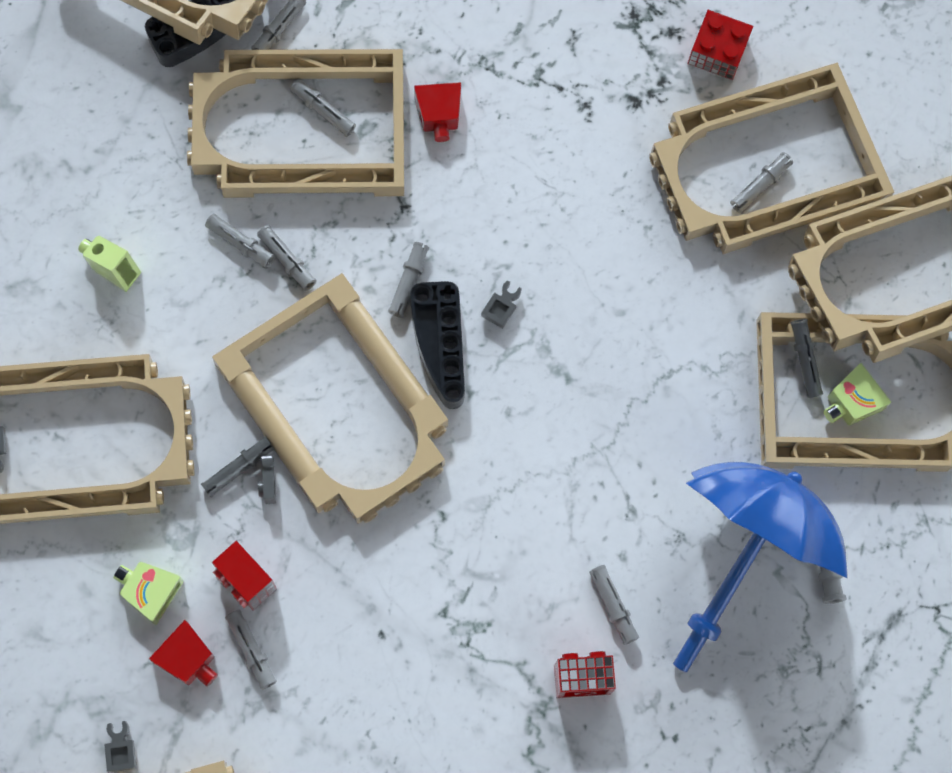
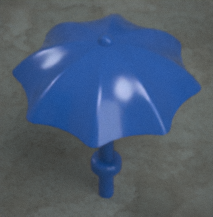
[673,462,848,672]

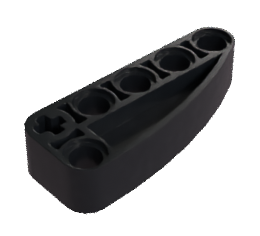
[145,0,236,67]
[410,281,465,409]

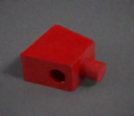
[414,82,461,142]
[149,620,218,687]

